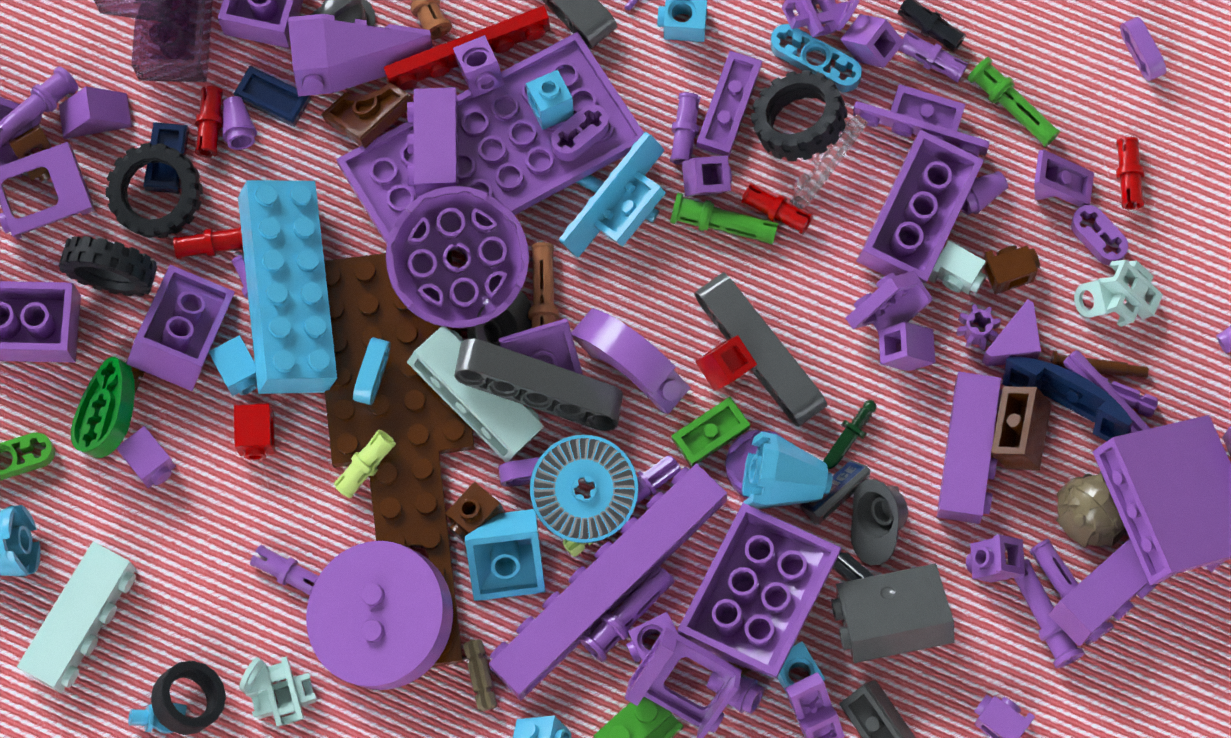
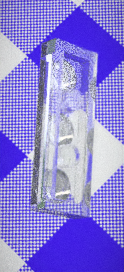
[790,114,868,209]

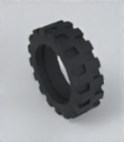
[751,70,847,161]
[106,143,203,238]
[59,236,157,296]

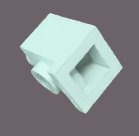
[928,241,987,295]

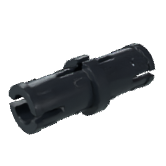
[897,0,966,53]

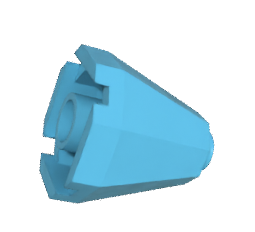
[742,432,833,509]

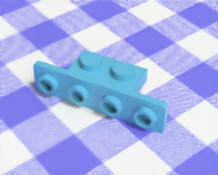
[559,132,666,257]

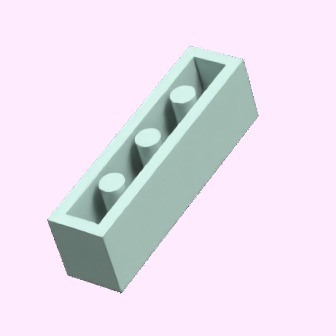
[407,326,544,463]
[17,541,136,694]

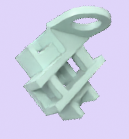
[1074,260,1163,327]
[239,657,316,727]

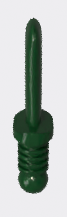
[823,400,877,469]

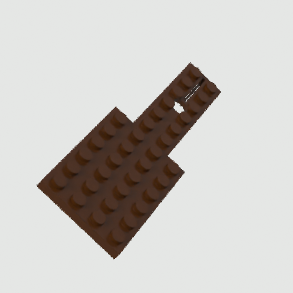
[324,251,475,667]

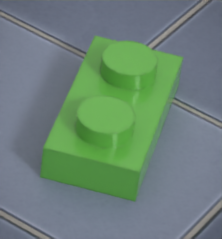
[671,397,750,467]

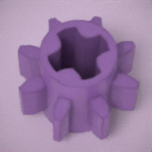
[956,304,1001,351]

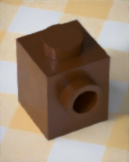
[446,482,505,543]

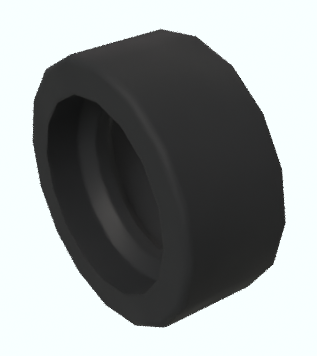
[151,661,226,735]

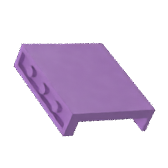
[1092,415,1231,585]

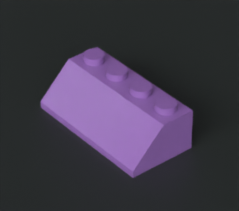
[856,130,984,283]

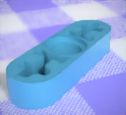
[770,24,862,92]

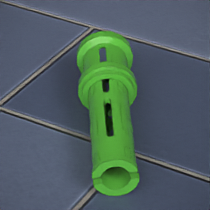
[967,57,1060,147]
[670,193,778,245]

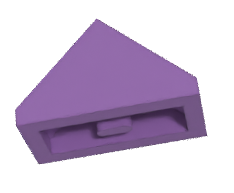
[59,86,132,139]
[982,299,1041,366]

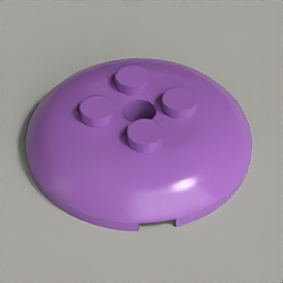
[386,186,529,328]

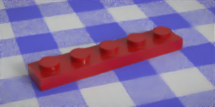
[384,5,551,90]

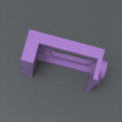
[0,142,96,239]
[625,627,743,738]

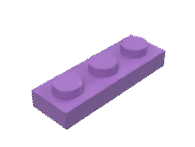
[696,51,762,157]

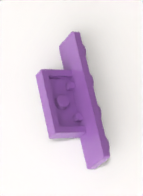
[853,84,990,157]

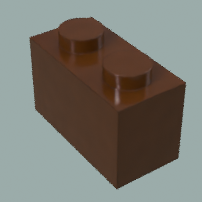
[991,386,1052,470]

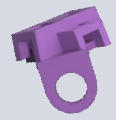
[782,0,860,38]

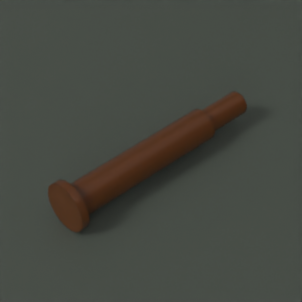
[1050,350,1149,378]

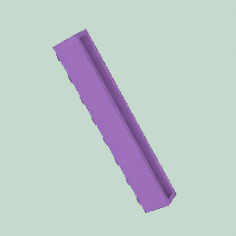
[488,463,727,701]

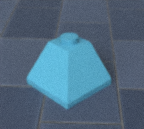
[465,509,546,601]

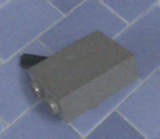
[831,552,955,663]

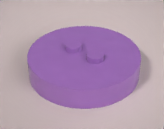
[306,541,453,690]

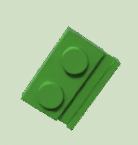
[593,697,684,738]

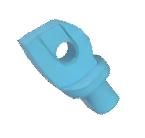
[128,703,187,734]

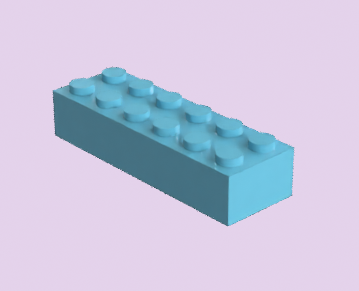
[238,180,337,394]

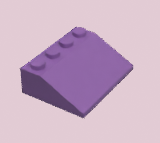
[677,503,842,679]

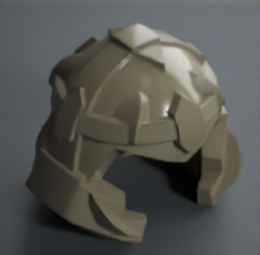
[1056,473,1127,548]

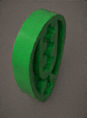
[71,357,135,458]

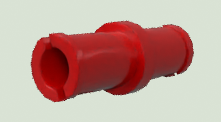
[195,86,223,158]
[1116,137,1144,210]
[741,183,813,235]
[173,227,243,259]

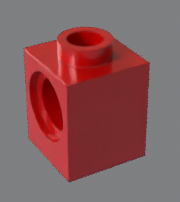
[695,335,757,391]
[234,403,275,460]

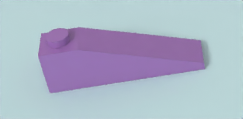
[288,14,433,97]

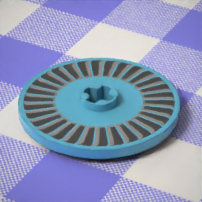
[530,435,638,543]

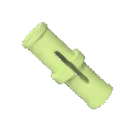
[334,430,396,498]

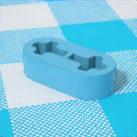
[353,337,391,405]

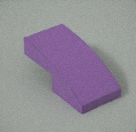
[785,672,845,738]

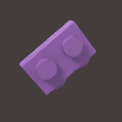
[846,271,932,331]

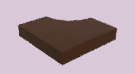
[321,82,414,148]

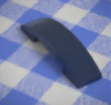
[1002,355,1133,441]

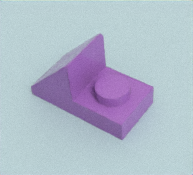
[1034,149,1094,207]

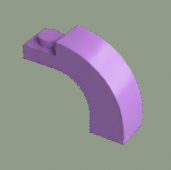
[571,308,691,414]

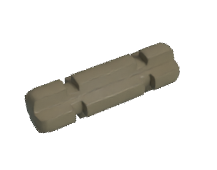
[463,639,497,711]

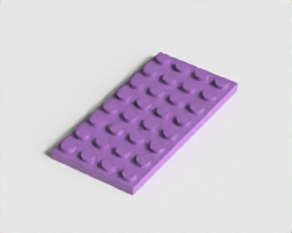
[336,32,644,245]

